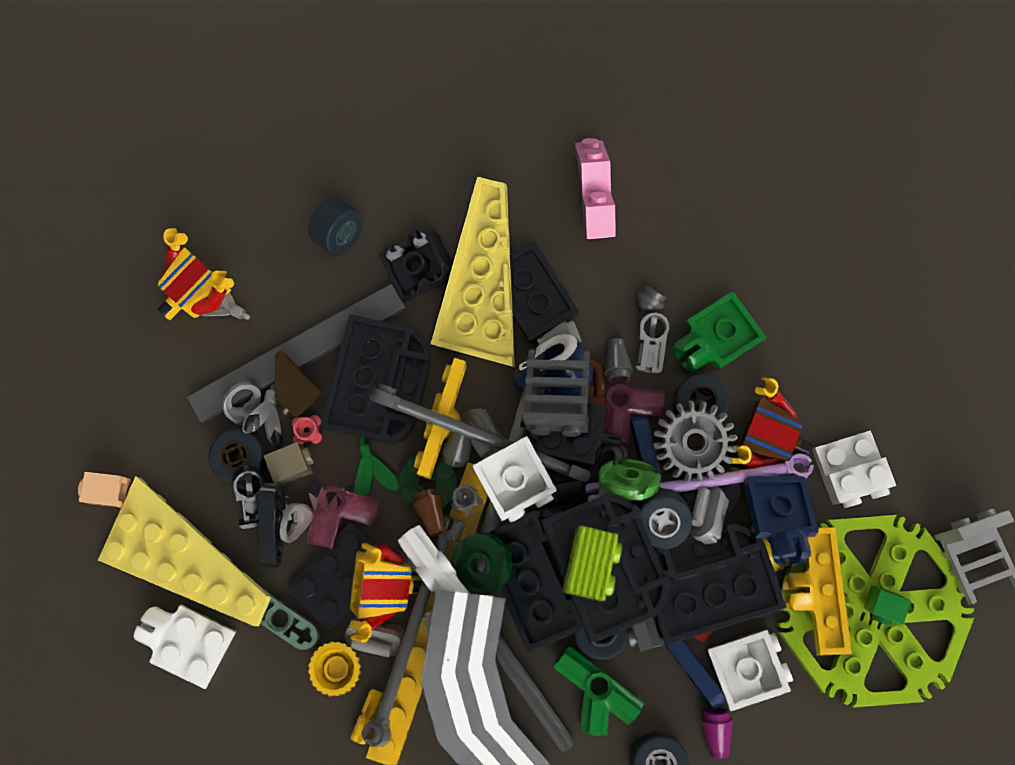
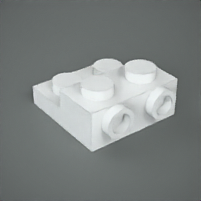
[812,430,896,508]
[473,436,557,522]
[708,628,793,711]

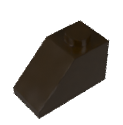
[275,350,323,418]

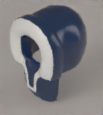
[513,334,593,396]

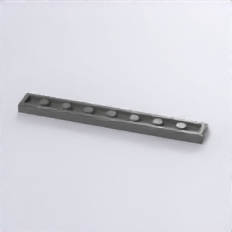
[187,284,406,423]

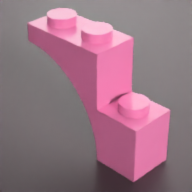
[575,138,615,239]

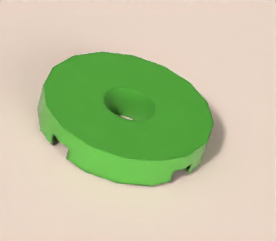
[598,459,661,500]

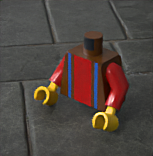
[731,377,813,469]

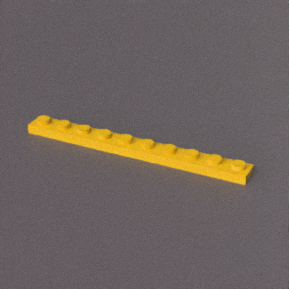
[366,462,488,765]

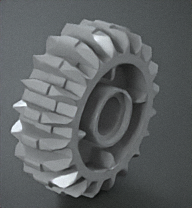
[654,400,737,482]

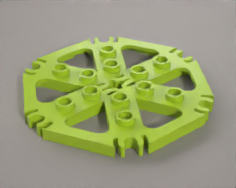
[776,515,975,707]

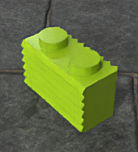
[563,526,622,601]

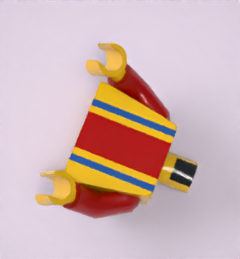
[157,228,234,320]
[350,543,422,643]

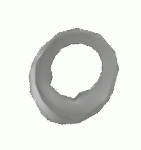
[222,382,261,426]
[280,503,315,543]

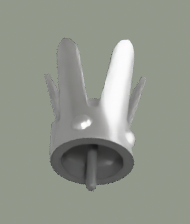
[452,485,483,517]

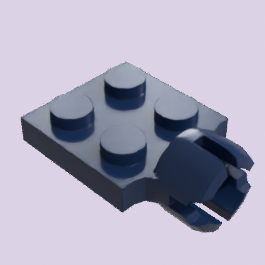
[743,476,819,566]

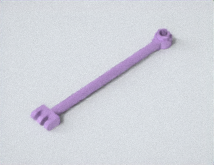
[585,454,814,501]

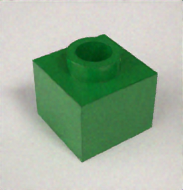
[864,585,911,626]

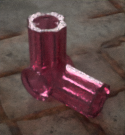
[604,384,665,445]
[306,486,379,549]

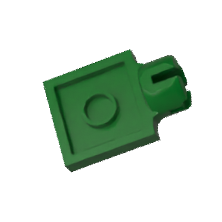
[673,291,767,372]

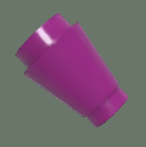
[701,708,733,759]

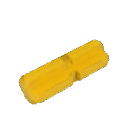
[351,689,384,744]

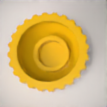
[308,642,361,696]

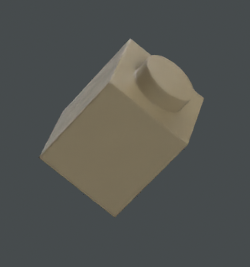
[264,442,315,486]

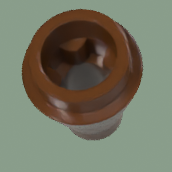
[412,489,446,537]

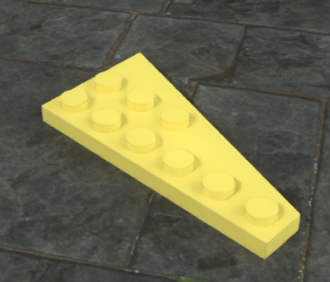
[431,177,515,367]
[98,476,271,626]

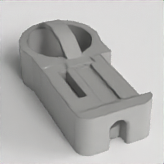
[635,313,669,374]

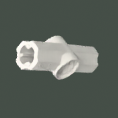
[398,525,469,593]

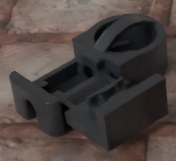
[232,465,292,529]

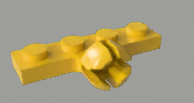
[414,358,467,480]
[783,527,852,655]

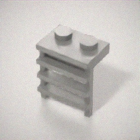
[934,508,1015,605]

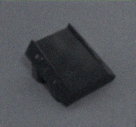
[379,227,453,303]

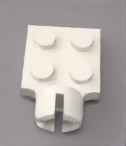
[134,604,237,689]

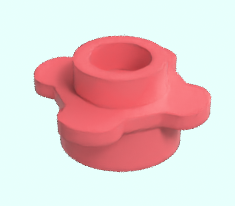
[292,415,322,445]

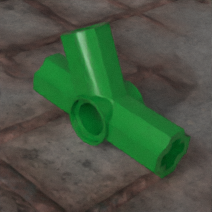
[553,644,644,736]

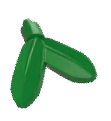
[354,437,399,502]

